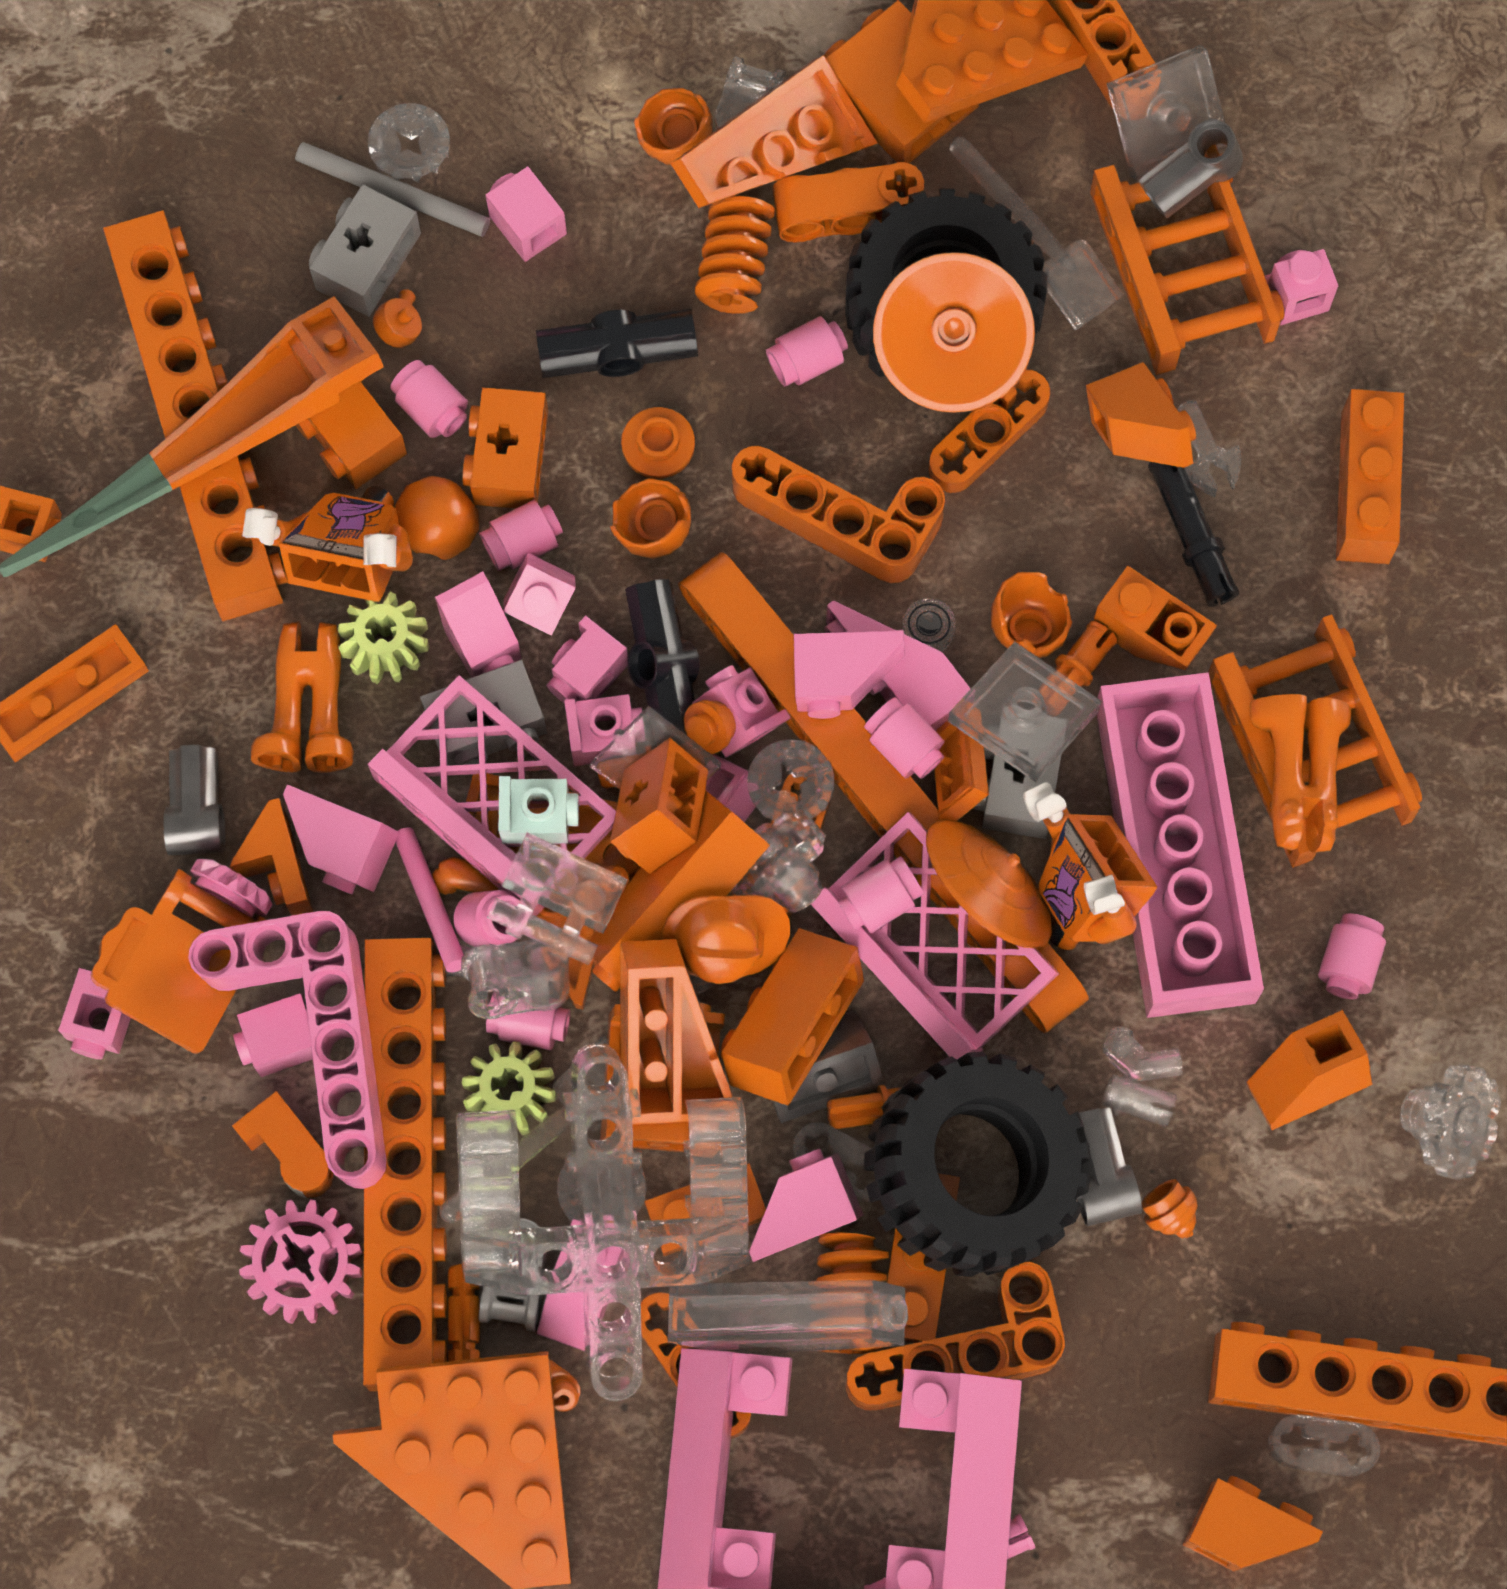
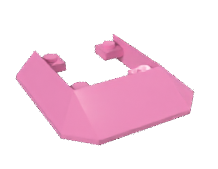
[658,1348,1022,1589]

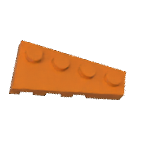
[670,55,878,208]

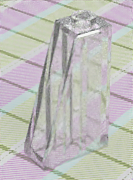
[668,1280,908,1354]

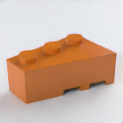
[620,939,740,1125]

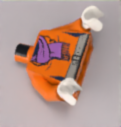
[242,486,413,602]
[1023,782,1158,950]

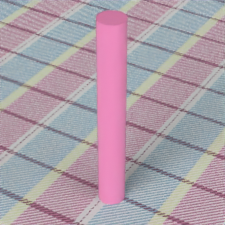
[395,827,467,973]

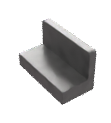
[772,1010,885,1123]

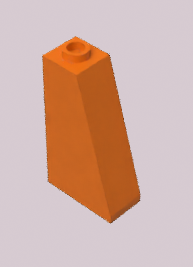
[584,790,770,992]

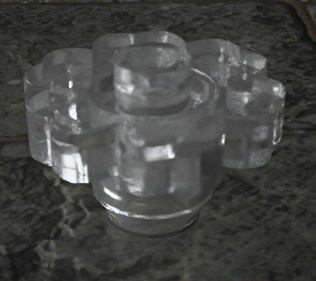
[730,810,826,912]
[1400,1064,1501,1180]

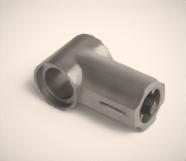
[1138,119,1243,218]
[163,745,225,855]
[1076,1108,1142,1226]

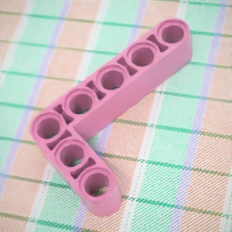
[188,911,386,1189]

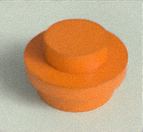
[684,700,736,754]

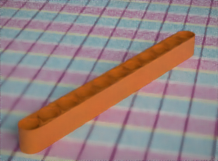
[678,552,1089,1034]

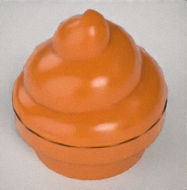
[1141,1179,1198,1238]

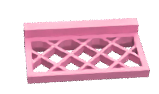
[368,675,616,919]
[809,812,1060,1059]

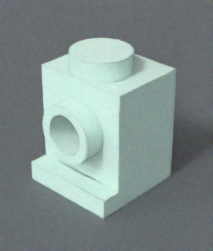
[498,776,579,844]

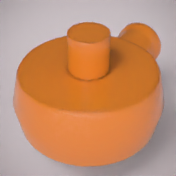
[373,289,422,348]

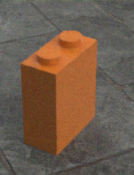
[824,0,979,163]

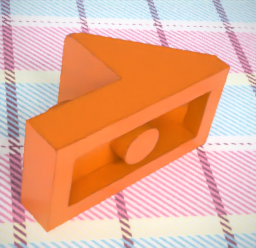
[230,798,314,916]

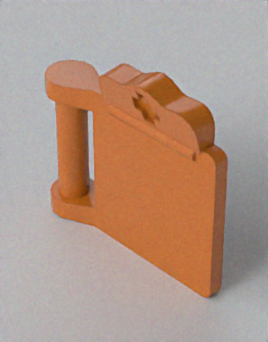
[91,868,267,1054]

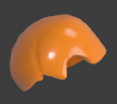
[634,88,713,165]
[394,476,479,560]
[610,478,691,559]
[991,572,1072,659]

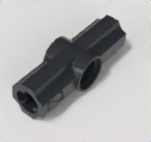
[536,309,698,378]
[625,579,700,746]

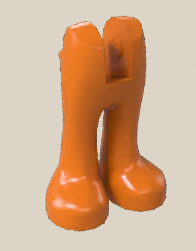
[251,621,354,773]
[1250,694,1351,853]

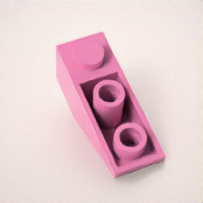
[824,601,975,731]

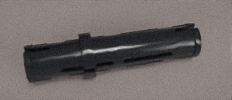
[1148,462,1240,607]

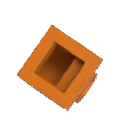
[0,486,62,562]

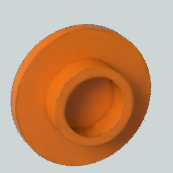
[621,407,695,479]

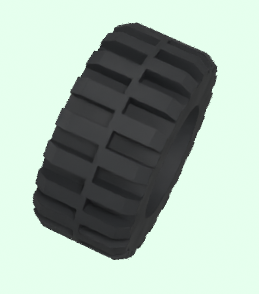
[845,188,1047,387]
[864,1052,1091,1277]

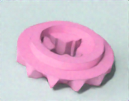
[190,859,273,918]

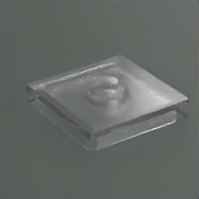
[1107,45,1226,182]
[948,641,1102,782]

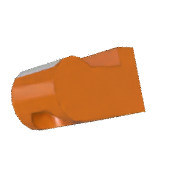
[232,1091,334,1198]

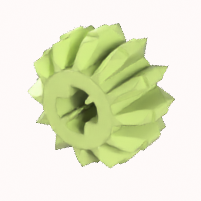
[338,591,429,684]
[462,1042,556,1137]

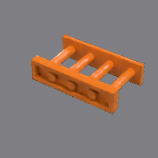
[1090,144,1285,375]
[1208,614,1422,868]

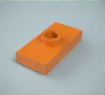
[934,705,989,822]

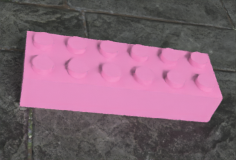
[1095,672,1264,1018]

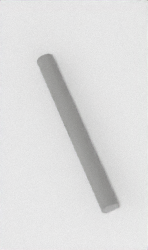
[295,142,490,237]

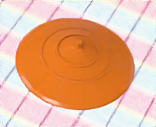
[873,252,1035,413]
[926,820,1053,949]

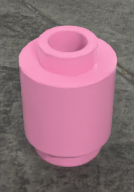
[766,316,848,387]
[390,360,468,438]
[479,500,563,571]
[864,697,945,779]
[838,856,924,934]
[454,890,527,947]
[1318,913,1386,1000]
[486,987,570,1050]

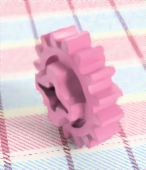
[239,1199,363,1324]

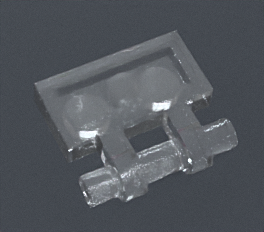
[487,832,628,965]

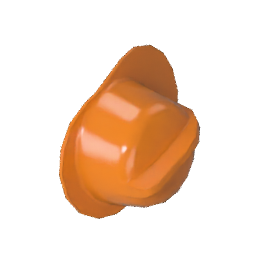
[661,895,790,984]

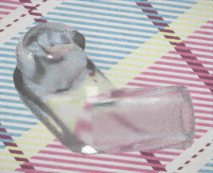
[1103,1026,1183,1082]

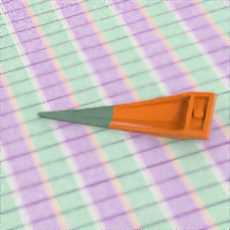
[0,296,384,577]

